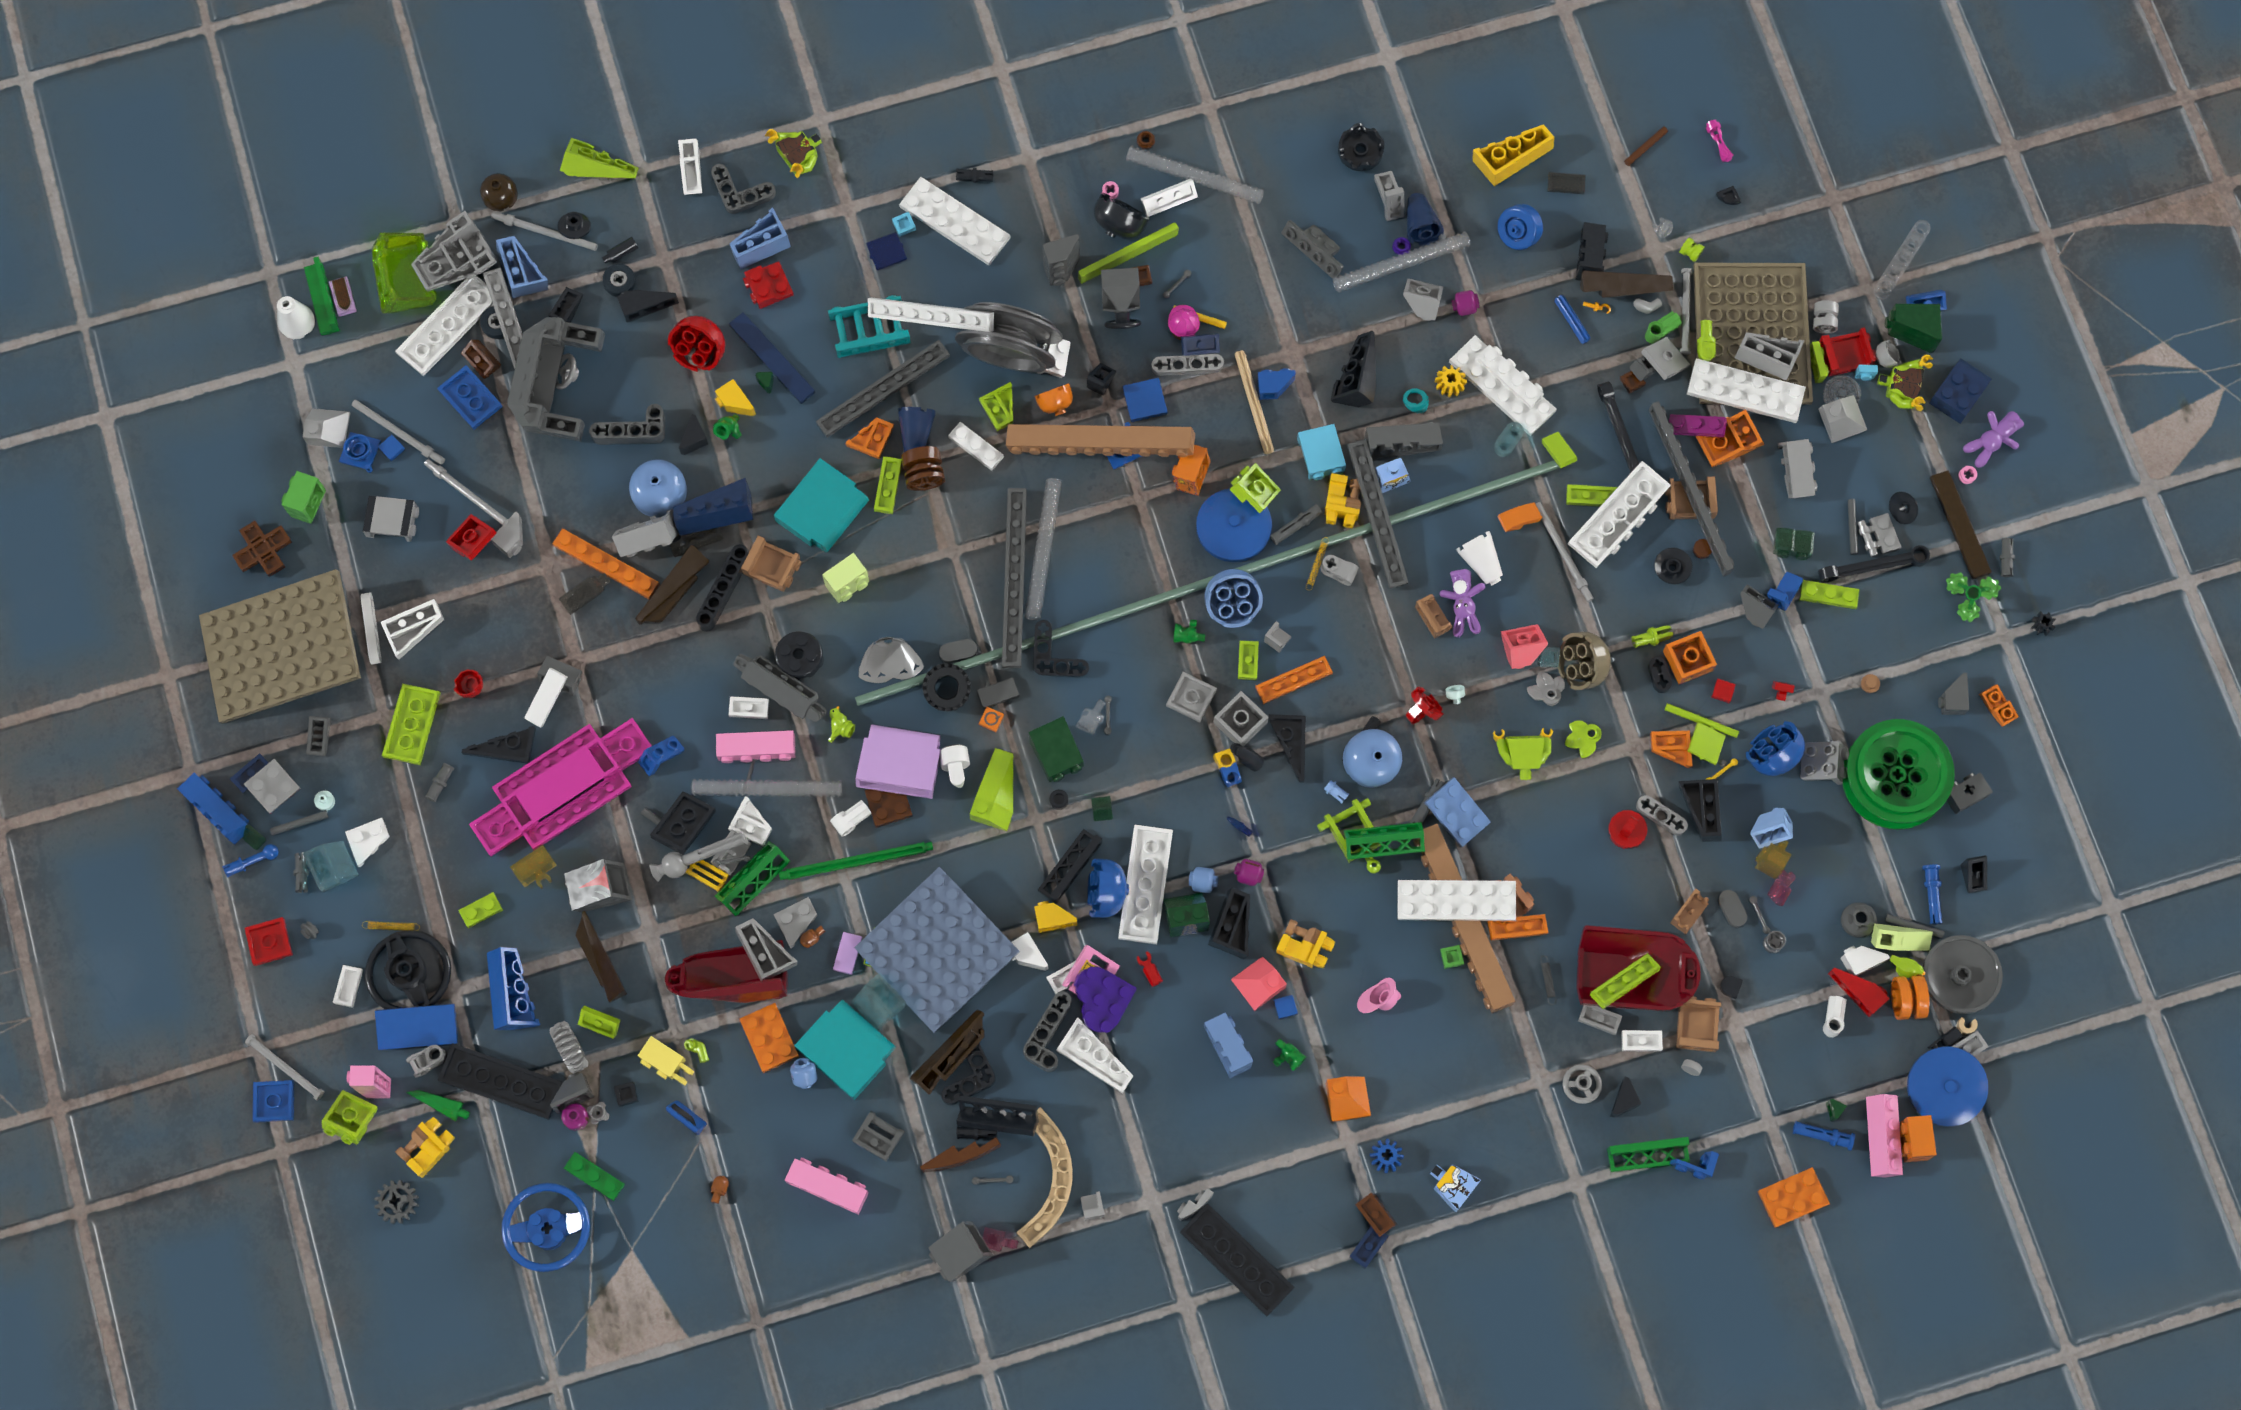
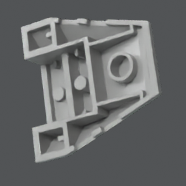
[411,211,497,292]

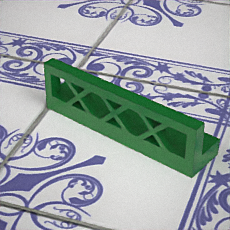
[304,256,340,336]
[1344,822,1425,860]
[714,841,790,917]
[1607,1137,1690,1172]

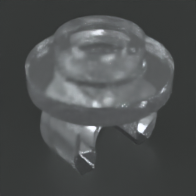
[1652,218,1673,237]

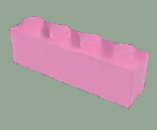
[716,731,795,763]
[347,1066,391,1098]
[1866,1094,1903,1178]
[785,1158,868,1215]

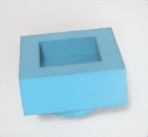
[892,212,916,237]
[1855,365,1878,381]

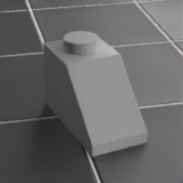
[491,512,523,558]

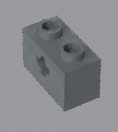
[1947,772,1993,814]

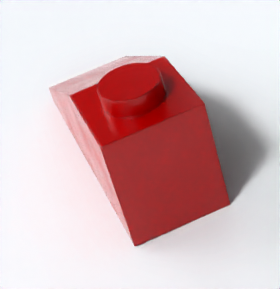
[1828,967,1890,1017]

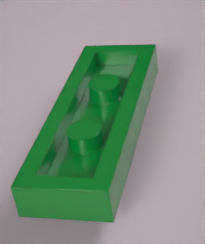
[564,1152,625,1201]

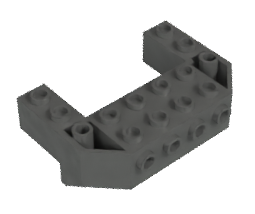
[507,317,605,442]

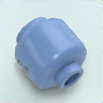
[1189,867,1218,893]
[790,1058,818,1089]

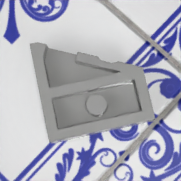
[773,897,818,949]

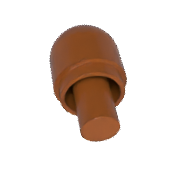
[800,926,826,948]
[711,1176,729,1204]

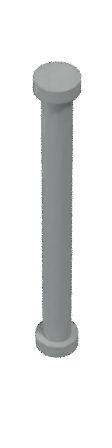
[1680,268,1693,355]
[245,1034,324,1101]

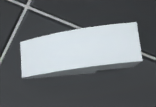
[678,139,702,195]

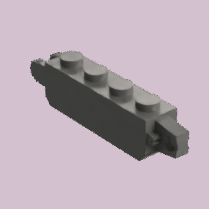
[733,654,827,722]

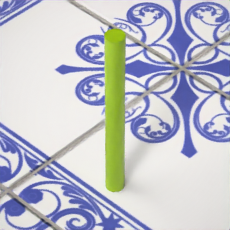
[1664,703,1739,738]

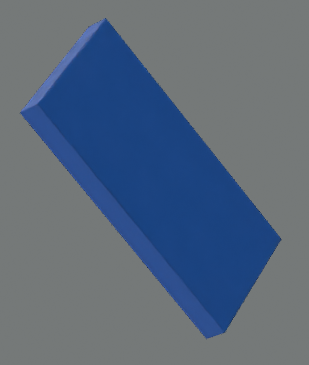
[375,1004,458,1050]

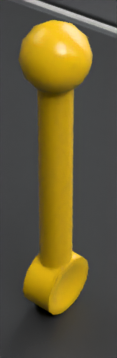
[1705,758,1738,780]

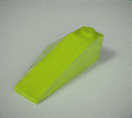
[560,138,639,178]
[970,748,1013,831]

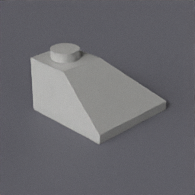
[1403,279,1443,321]
[1818,395,1867,443]
[302,409,350,448]

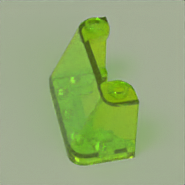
[372,233,437,313]

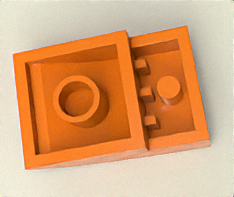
[1695,409,1764,467]

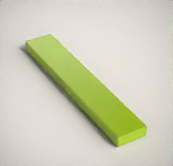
[1078,222,1179,284]

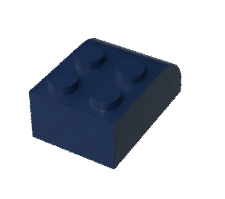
[1929,358,1992,424]

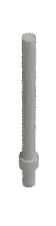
[491,211,598,251]
[352,400,445,465]
[424,459,509,526]
[1536,502,1594,602]

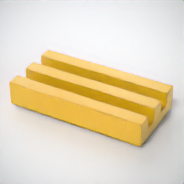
[686,860,729,892]

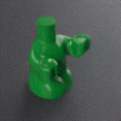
[713,414,741,440]
[1173,620,1205,644]
[1272,1039,1307,1071]

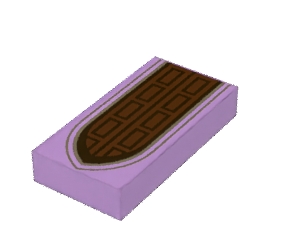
[329,276,357,317]

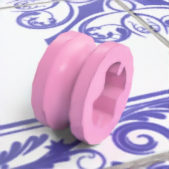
[1102,181,1119,199]
[1958,466,1977,484]

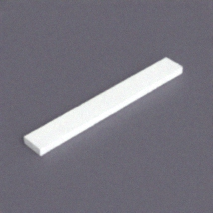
[868,298,994,332]

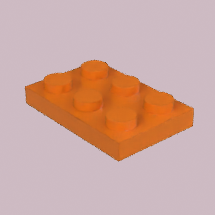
[739,1003,799,1073]
[1757,1167,1830,1228]

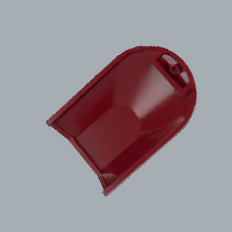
[1577,925,1701,1011]
[665,940,788,1003]

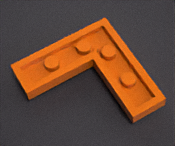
[1487,880,1548,940]

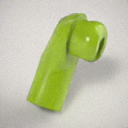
[684,1038,709,1063]

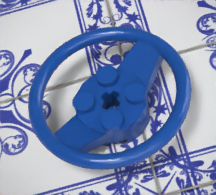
[502,1183,590,1272]

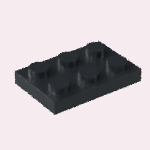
[650,791,716,855]

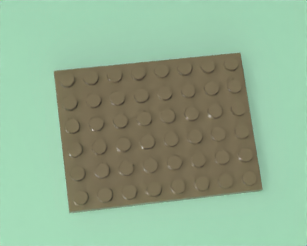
[1693,263,1813,405]
[199,569,361,724]

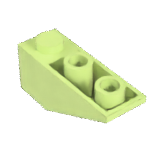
[1871,923,1933,951]

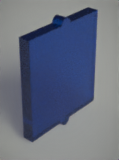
[866,232,907,270]

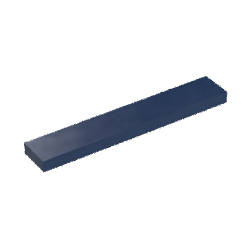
[729,312,815,404]

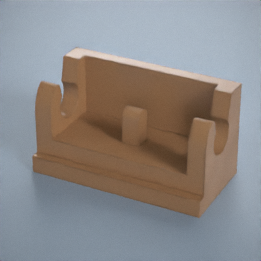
[1415,594,1453,639]
[1670,889,1709,934]

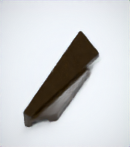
[1580,271,1673,298]
[635,545,709,625]
[575,911,627,1003]
[909,1010,984,1095]

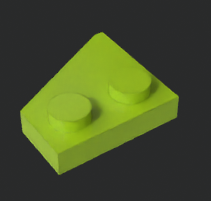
[979,382,1014,431]

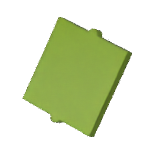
[1688,722,1726,765]

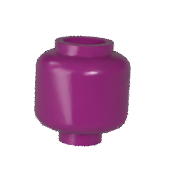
[1452,290,1480,316]
[1234,859,1264,886]
[561,1103,589,1131]

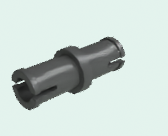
[2000,538,2015,578]
[424,763,454,802]
[293,852,309,893]

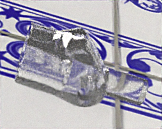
[1076,699,1105,735]

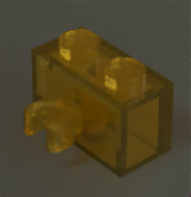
[1755,840,1792,879]
[510,845,557,889]

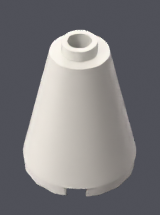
[277,296,315,339]
[1456,531,1503,586]

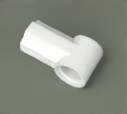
[830,800,871,837]
[1823,996,1847,1037]

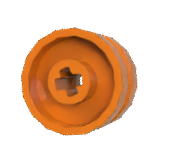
[1891,975,1929,1020]

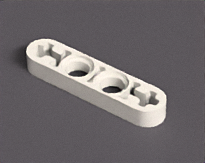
[361,592,381,665]

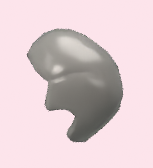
[1875,340,1901,368]

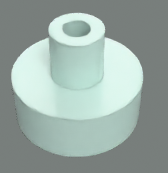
[1445,685,1466,704]
[314,791,335,811]

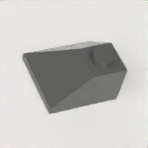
[550,1072,594,1114]

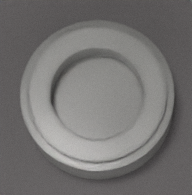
[1681,1059,1702,1076]

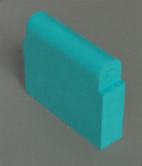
[774,458,869,552]
[794,1000,896,1100]

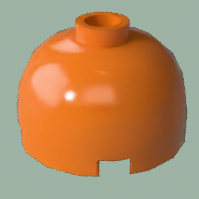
[1035,383,1073,416]

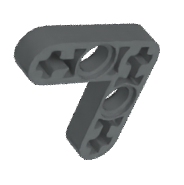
[711,164,776,214]

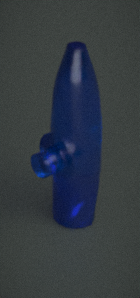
[1227,816,1253,837]

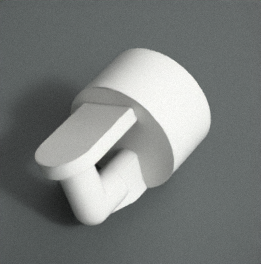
[940,744,970,788]

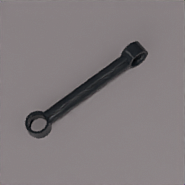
[1597,381,1639,476]
[1818,545,1930,583]

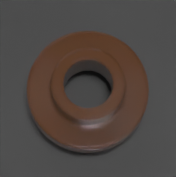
[1137,131,1155,149]

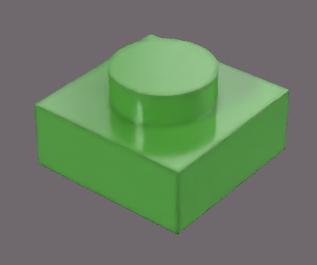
[1440,945,1464,969]

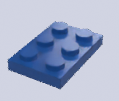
[437,365,503,430]

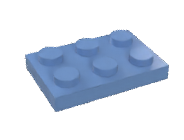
[1424,777,1491,847]

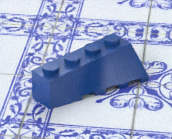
[177,773,251,845]
[487,947,540,1030]

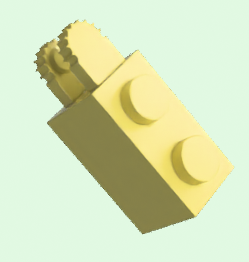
[637,1036,694,1086]

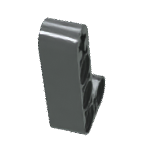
[589,404,665,445]
[1023,991,1071,1072]

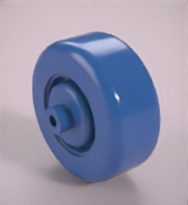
[1498,204,1543,250]

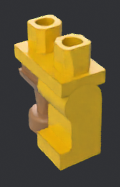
[1324,473,1361,529]
[1276,919,1335,969]
[395,1117,455,1178]

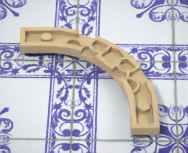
[1016,1107,1073,1249]

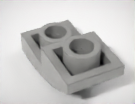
[1177,1188,1214,1221]

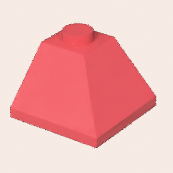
[1501,624,1548,669]
[1231,957,1287,1011]

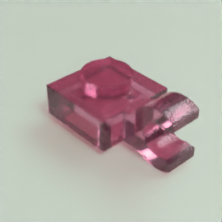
[1767,870,1796,906]
[983,1227,1019,1252]

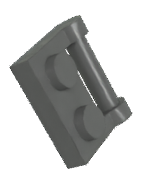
[852,1111,905,1162]

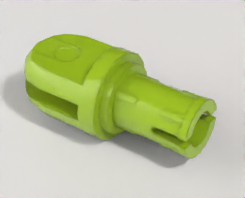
[1697,320,1716,361]
[1631,625,1673,648]

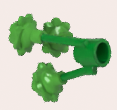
[1946,572,2001,622]

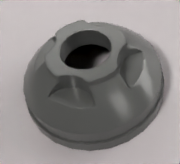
[1841,902,1877,938]

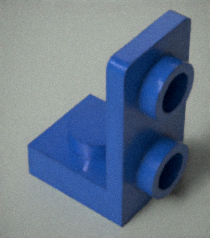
[1767,572,1803,611]
[638,736,685,776]
[1670,1151,1719,1180]

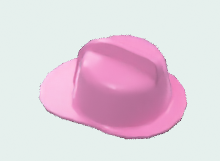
[1357,977,1401,1013]

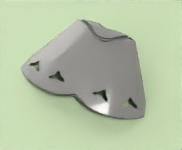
[858,637,924,683]

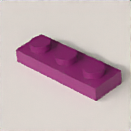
[1669,414,1727,437]

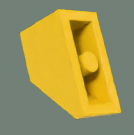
[715,379,756,416]
[1034,901,1077,933]

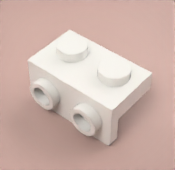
[1037,339,1071,378]

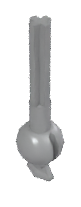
[649,832,746,882]

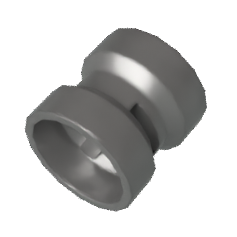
[1763,931,1786,953]

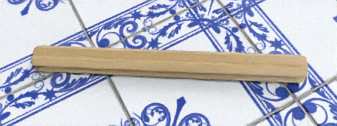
[1235,350,1274,454]

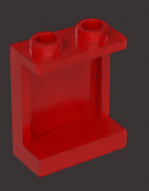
[1819,327,1876,377]

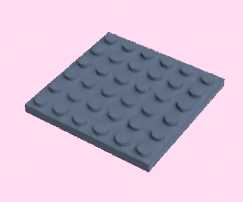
[854,866,1020,1033]

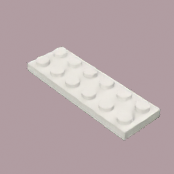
[899,177,1011,266]
[395,275,493,376]
[1687,358,1806,423]
[1118,825,1173,945]
[1398,880,1516,921]

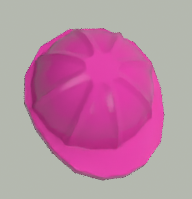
[1168,305,1200,340]

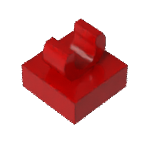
[1772,681,1795,701]

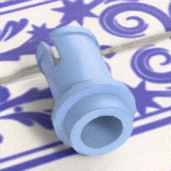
[1324,780,1349,804]

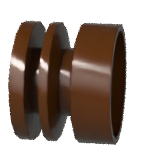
[901,446,945,491]

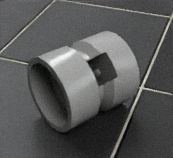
[1813,300,1839,334]

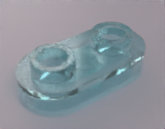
[1494,422,1524,457]

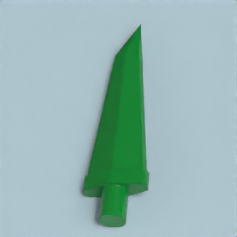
[406,1090,470,1121]

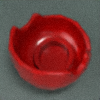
[454,669,483,698]

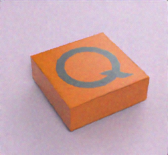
[979,707,1004,732]

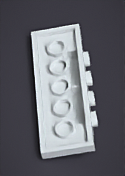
[1449,335,1557,436]
[1568,461,1671,568]

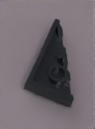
[1268,714,1306,783]
[461,726,536,764]

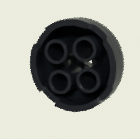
[1094,193,1150,239]

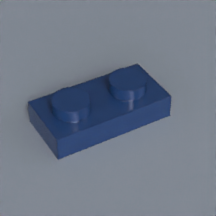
[1181,333,1220,356]
[230,753,268,793]
[1349,1226,1389,1269]

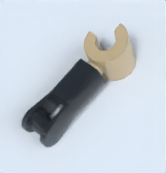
[1928,1017,1978,1049]

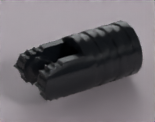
[1230,743,1264,772]

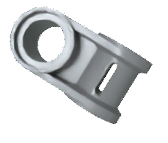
[1320,555,1359,586]
[406,1045,447,1078]

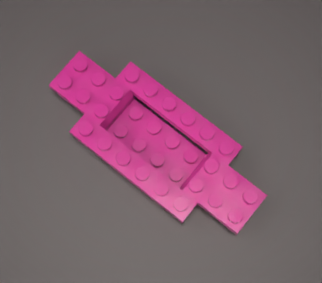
[469,718,651,857]

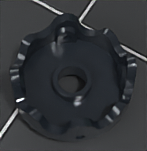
[1338,123,1385,171]
[775,631,824,681]

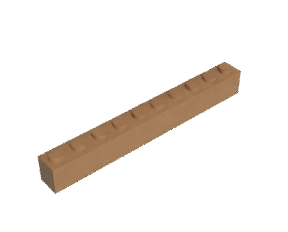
[1006,424,1195,457]
[1413,824,1515,1013]

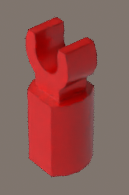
[1137,951,1163,987]

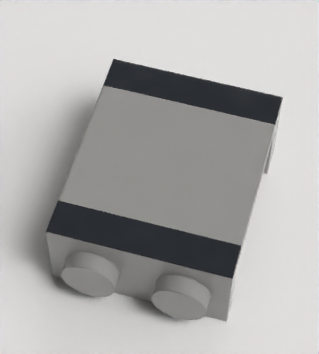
[363,496,419,542]

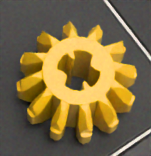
[1435,365,1467,398]

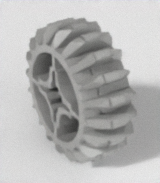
[550,1021,588,1074]

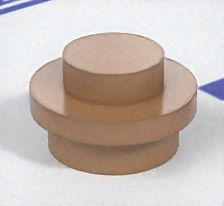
[1861,674,1880,693]

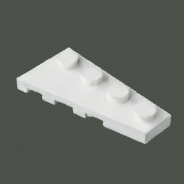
[1056,1017,1133,1094]

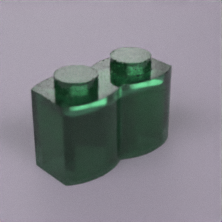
[1773,528,1815,560]

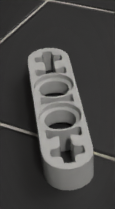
[1151,354,1224,376]

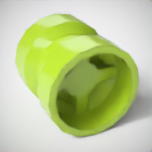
[1679,237,1705,262]

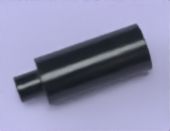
[602,237,638,264]

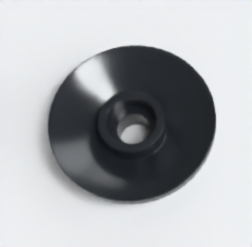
[1654,548,1693,584]

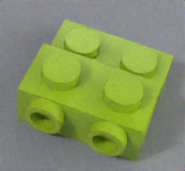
[1230,463,1281,513]
[322,1090,378,1145]

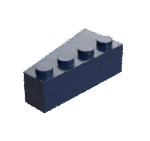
[673,478,753,536]

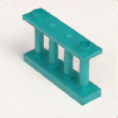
[828,295,911,358]

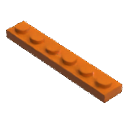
[552,528,660,600]

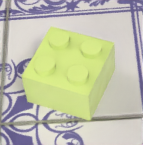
[822,553,869,603]

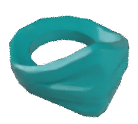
[1403,388,1429,413]

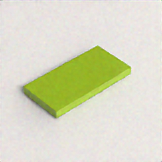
[382,683,441,765]

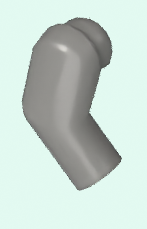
[1633,298,1662,314]

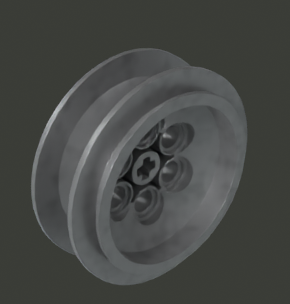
[955,302,1063,372]

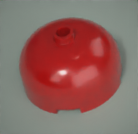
[668,316,725,372]

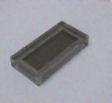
[1547,172,1586,194]

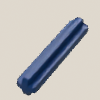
[1555,295,1590,344]

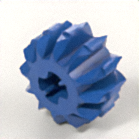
[1370,1139,1404,1173]

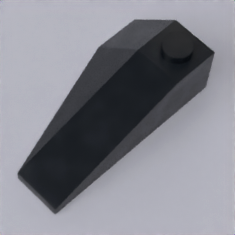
[1331,331,1376,408]

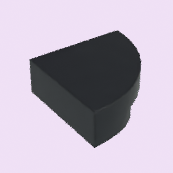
[1716,186,1741,205]

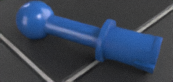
[222,844,279,878]

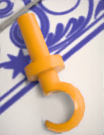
[1583,301,1611,314]

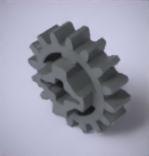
[374,1180,419,1224]

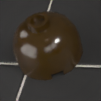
[480,173,518,212]

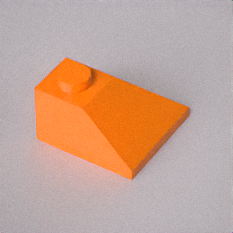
[1325,1076,1371,1122]

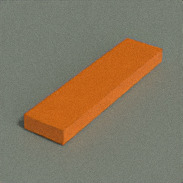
[1255,656,1333,704]

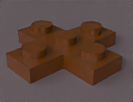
[232,521,292,577]

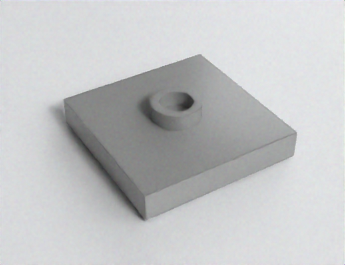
[1641,337,1690,380]
[1166,672,1217,722]

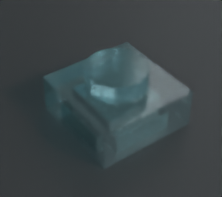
[1538,646,1560,667]

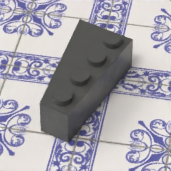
[1364,422,1443,461]

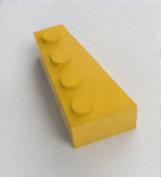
[1473,124,1554,186]

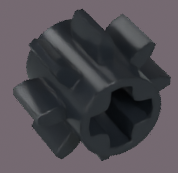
[2031,611,2056,636]

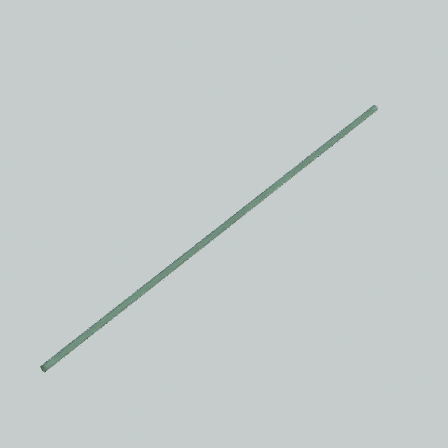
[855,460,1570,706]

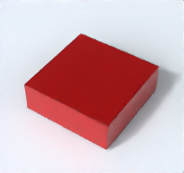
[1711,678,1736,703]

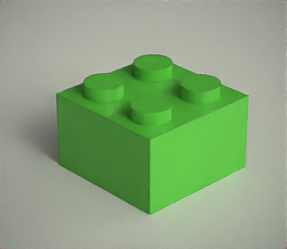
[281,471,326,524]

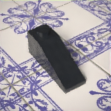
[617,290,679,322]

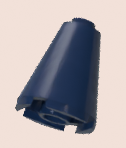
[1407,193,1444,246]
[898,407,936,452]

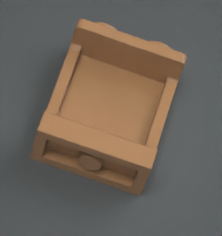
[1665,477,1718,520]
[741,536,802,592]
[1676,996,1721,1052]

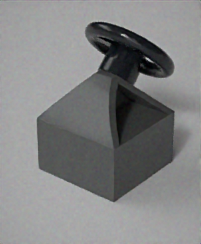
[1101,268,1141,329]

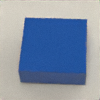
[378,435,405,461]
[1274,995,1298,1020]

